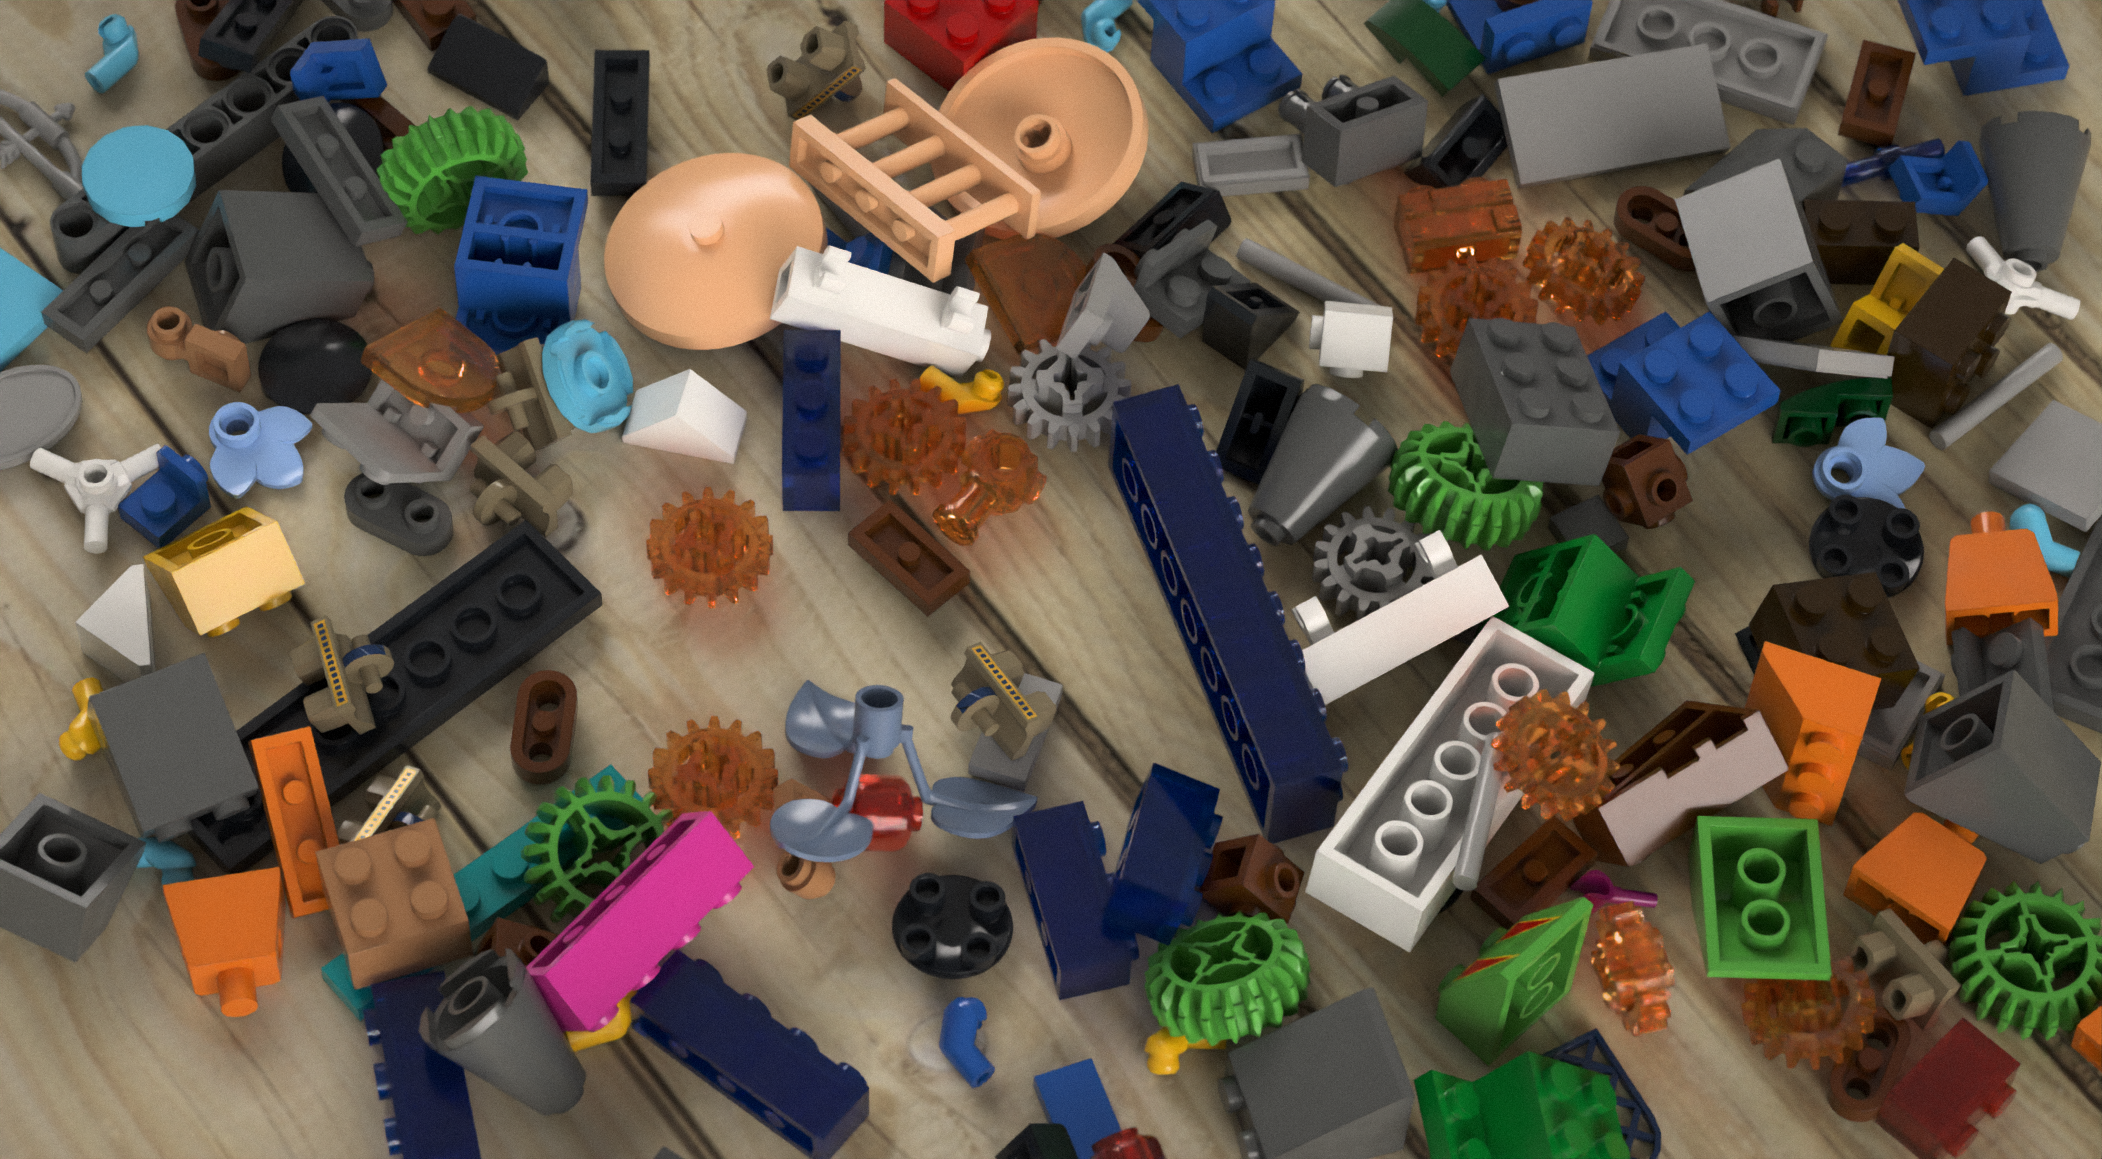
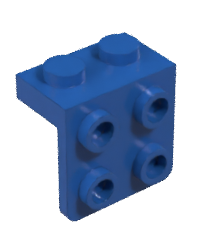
[1446,0,1593,74]

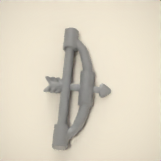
[0,89,83,201]

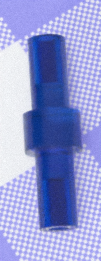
[1841,138,1945,187]

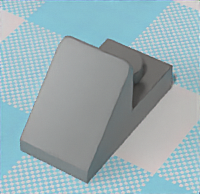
[1056,253,1150,360]

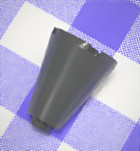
[1979,111,2091,272]
[1248,384,1398,546]
[419,949,586,1115]

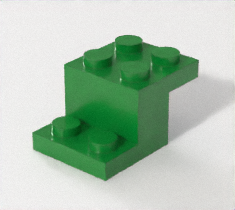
[1476,534,1695,687]
[1414,1051,1630,1159]

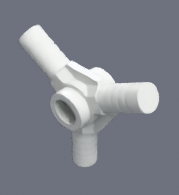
[1966,236,2080,320]
[30,443,161,554]

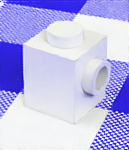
[1309,301,1393,378]

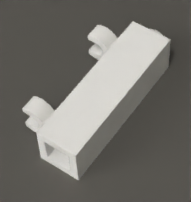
[770,245,991,378]
[1287,530,1509,709]

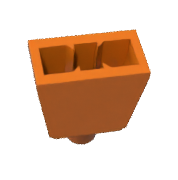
[1945,511,2058,645]
[1843,812,1987,946]
[163,867,286,1017]

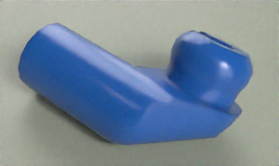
[939,997,995,1088]

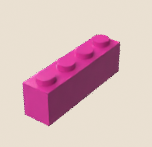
[524,811,754,1032]

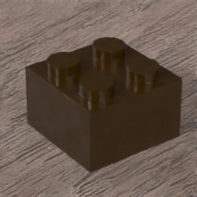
[1887,258,2012,429]
[1748,572,1920,710]

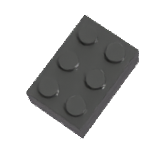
[1450,318,1620,486]

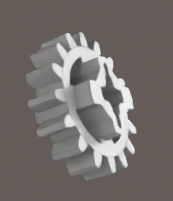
[1007,339,1131,452]
[1312,506,1434,621]

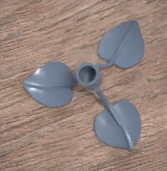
[770,680,1038,862]

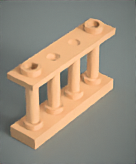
[789,78,1041,283]

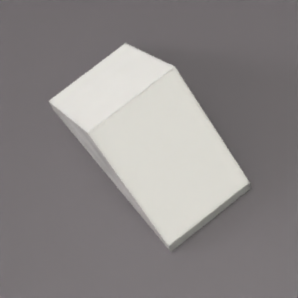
[622,369,747,464]
[75,564,156,682]

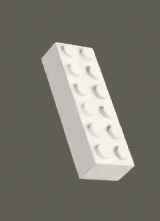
[1305,616,1595,953]

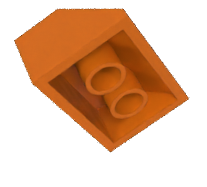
[1745,641,1881,826]

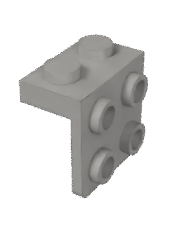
[310,357,484,485]

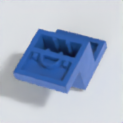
[1137,0,1302,134]
[1898,0,2069,96]
[448,176,588,372]
[1587,311,1781,455]

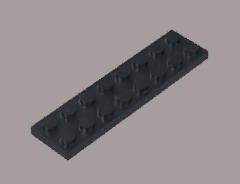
[187,520,602,875]

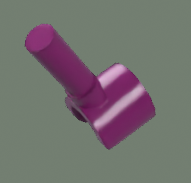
[1570,870,1658,916]

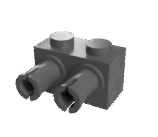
[1278,74,1428,187]

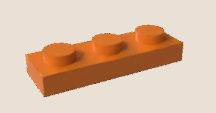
[248,726,340,919]

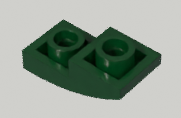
[1364,0,1486,97]
[1772,377,1893,447]

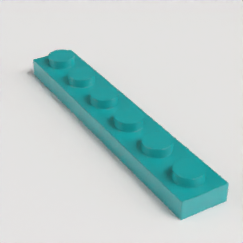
[321,764,642,1021]

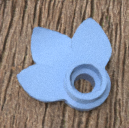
[209,402,313,499]
[1812,417,1925,509]

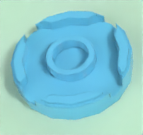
[82,125,196,227]
[542,319,633,433]

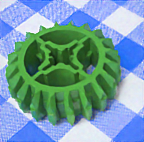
[376,105,528,235]
[1388,421,1544,551]
[521,775,673,923]
[1948,881,2102,1041]
[1145,911,1311,1046]

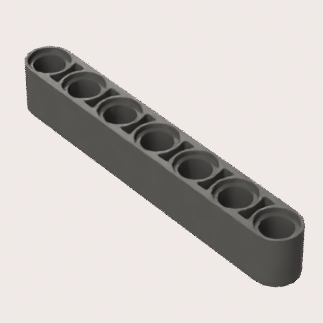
[50,16,358,274]

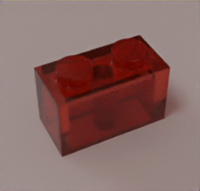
[1875,1017,2021,1159]

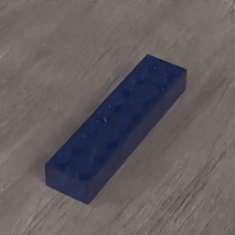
[1108,384,1348,844]

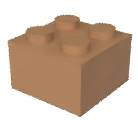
[315,818,473,990]

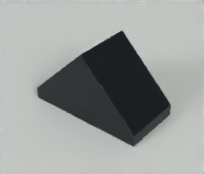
[1202,282,1300,371]
[1211,358,1305,485]

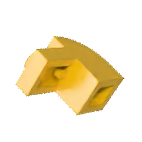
[1830,243,1944,355]

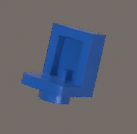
[290,38,388,103]
[1888,140,1988,216]

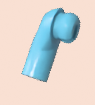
[1081,0,1133,52]
[85,14,139,94]
[2009,504,2080,578]
[136,837,197,885]

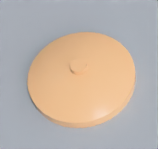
[931,37,1148,242]
[604,153,828,350]

